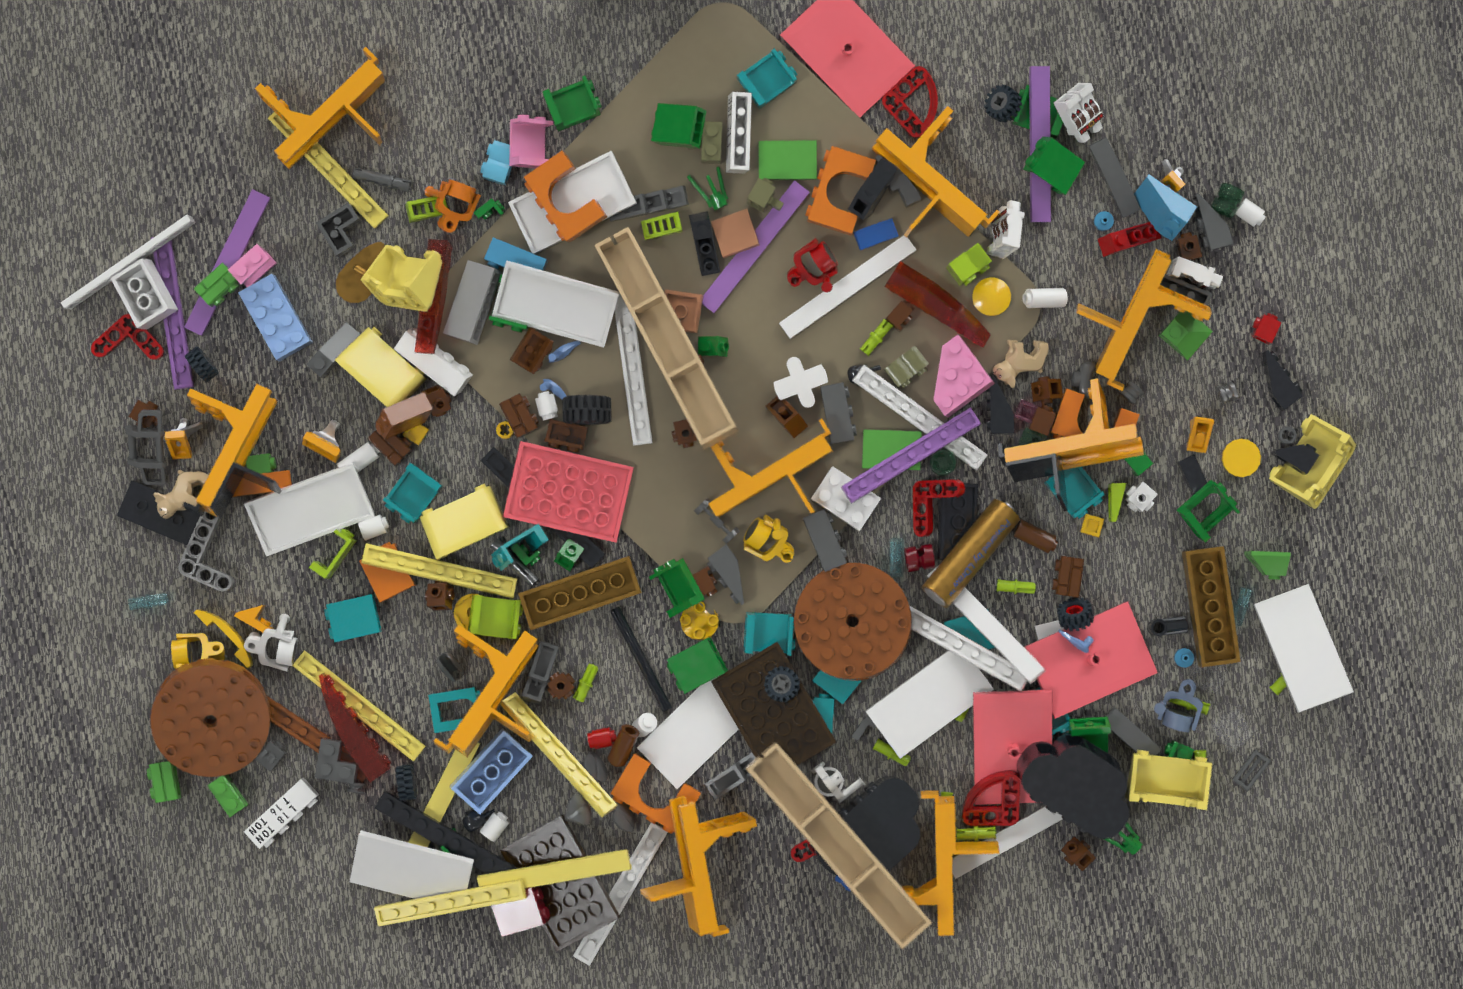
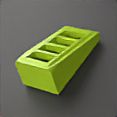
[405,197,447,223]
[641,212,682,240]
[1108,483,1126,522]

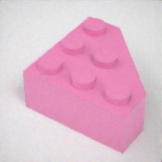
[934,335,995,418]

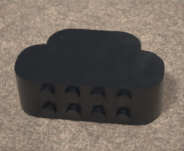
[1017,733,1129,839]
[813,776,920,876]

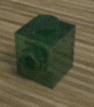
[1017,427,1047,446]

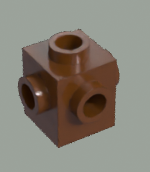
[1031,376,1063,405]
[421,384,451,417]
[129,400,159,428]
[671,419,697,448]
[425,581,455,611]
[547,671,576,700]
[1061,836,1096,872]

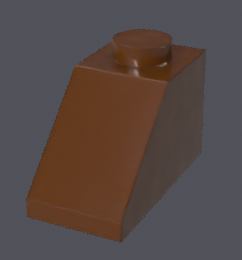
[766,396,808,438]

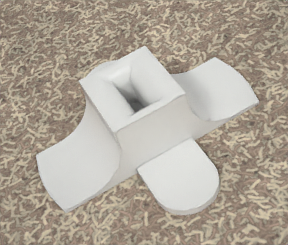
[774,357,828,408]

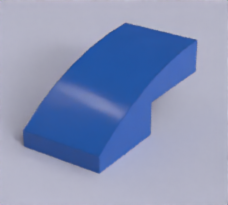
[853,218,899,250]

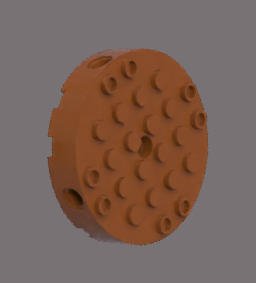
[794,563,912,681]
[150,658,271,777]

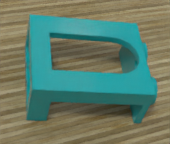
[428,687,481,733]

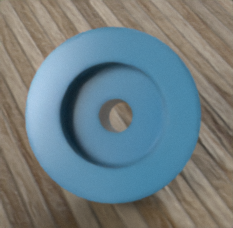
[1094,211,1114,231]
[1174,648,1194,668]

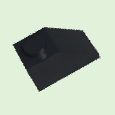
[1271,444,1319,475]

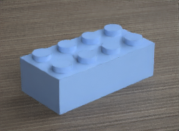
[238,274,313,362]
[450,728,533,814]

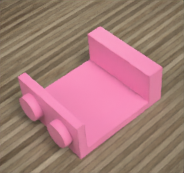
[509,115,553,169]
[228,244,277,287]

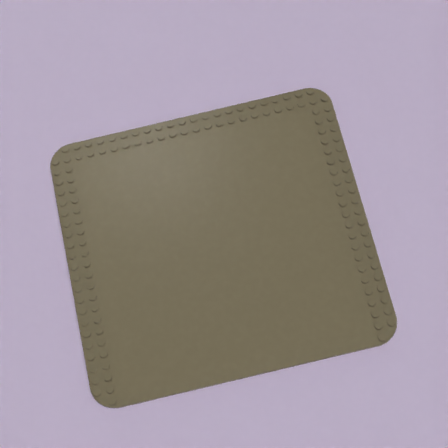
[418,2,1040,624]

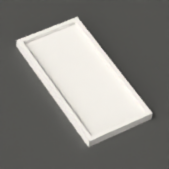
[508,151,637,254]
[492,261,619,347]
[244,462,375,556]
[1254,584,1354,713]
[865,650,994,758]
[637,676,739,789]
[350,831,474,899]

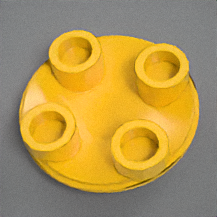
[972,277,1011,316]
[680,601,719,640]

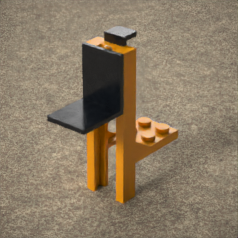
[998,378,1144,511]
[182,384,282,518]

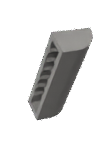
[443,260,502,345]

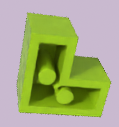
[946,243,992,286]

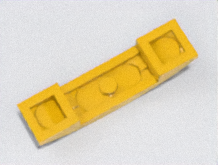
[194,609,253,668]

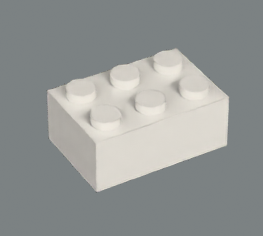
[111,258,178,329]
[811,466,881,531]

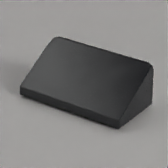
[1177,454,1207,496]

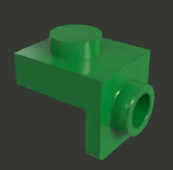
[698,336,729,357]

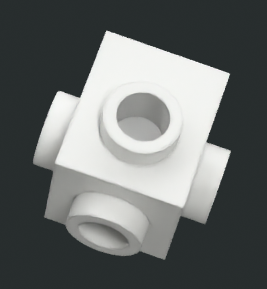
[1125,482,1158,512]

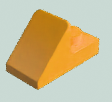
[1186,417,1214,453]
[234,605,274,633]

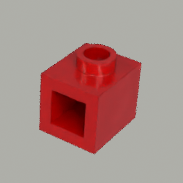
[1251,313,1282,345]

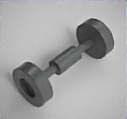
[694,498,740,544]

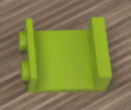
[309,528,357,579]
[468,595,523,639]

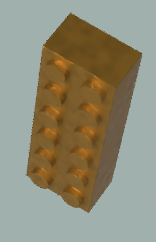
[1182,546,1241,667]
[518,556,642,630]

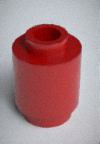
[587,727,617,749]

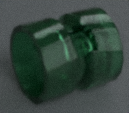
[1211,183,1245,218]
[929,450,956,476]

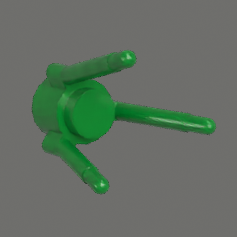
[687,167,729,211]
[1104,822,1142,855]

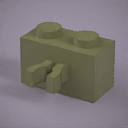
[688,121,722,164]
[747,178,784,213]

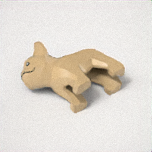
[993,340,1049,388]
[153,470,209,519]

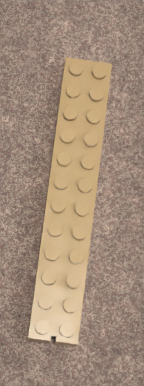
[594,227,738,450]
[745,742,932,949]

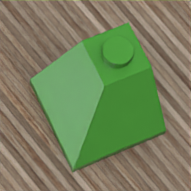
[1158,311,1213,361]
[1244,551,1291,580]

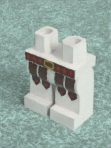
[1054,83,1104,143]
[986,200,1025,259]
[1167,256,1223,290]

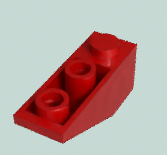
[1097,222,1161,257]

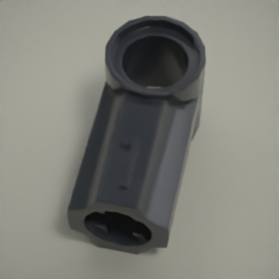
[1147,616,1188,636]

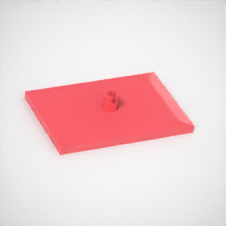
[780,0,915,118]
[503,441,634,543]
[1024,602,1158,719]
[973,690,1052,805]

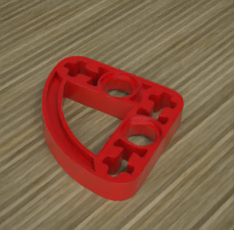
[882,66,938,139]
[962,770,1020,826]

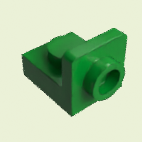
[474,198,505,220]
[554,539,584,572]
[511,543,541,566]
[1164,740,1195,759]

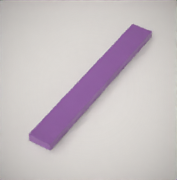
[1029,66,1051,222]
[702,180,810,313]
[184,189,270,336]
[151,237,194,390]
[841,407,981,504]

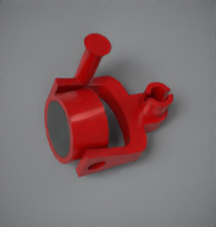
[787,238,838,293]

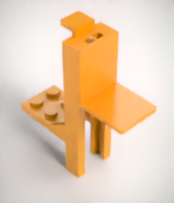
[255,47,385,169]
[872,106,1000,238]
[1077,249,1212,391]
[708,419,833,517]
[433,624,539,757]
[902,791,999,936]
[640,796,757,937]

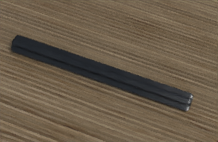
[610,607,672,712]

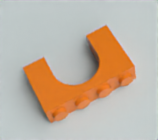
[805,146,876,236]
[524,151,608,243]
[1049,388,1140,461]
[610,753,701,834]

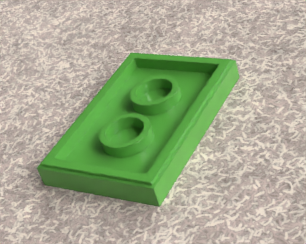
[759,140,817,180]
[862,430,922,470]

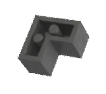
[316,202,362,258]
[315,738,359,784]

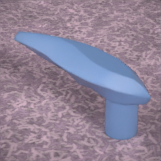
[548,341,581,362]
[540,379,566,400]
[1058,629,1094,653]

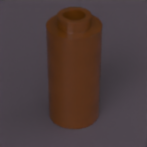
[1013,519,1058,553]
[608,724,640,767]

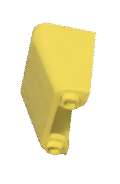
[361,245,442,312]
[335,327,426,407]
[1269,414,1356,509]
[420,484,509,560]
[1125,750,1212,810]

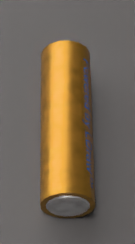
[922,499,1020,608]

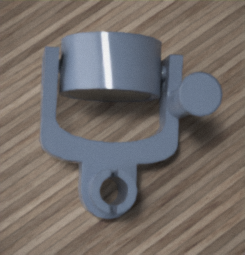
[1154,679,1203,732]

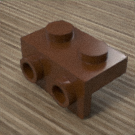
[510,327,554,374]
[544,419,588,453]

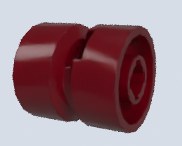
[904,544,935,572]

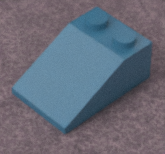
[1134,174,1197,241]

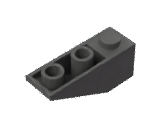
[1191,193,1233,252]
[707,545,744,605]

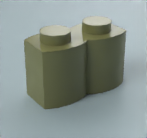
[884,346,929,388]

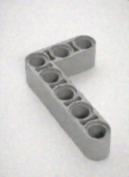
[178,512,234,592]

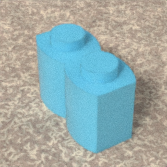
[481,140,512,186]

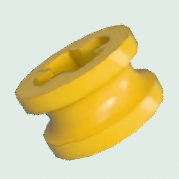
[496,421,513,439]

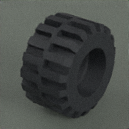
[563,395,611,425]

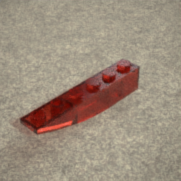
[414,239,452,355]
[884,261,991,348]
[319,673,391,783]

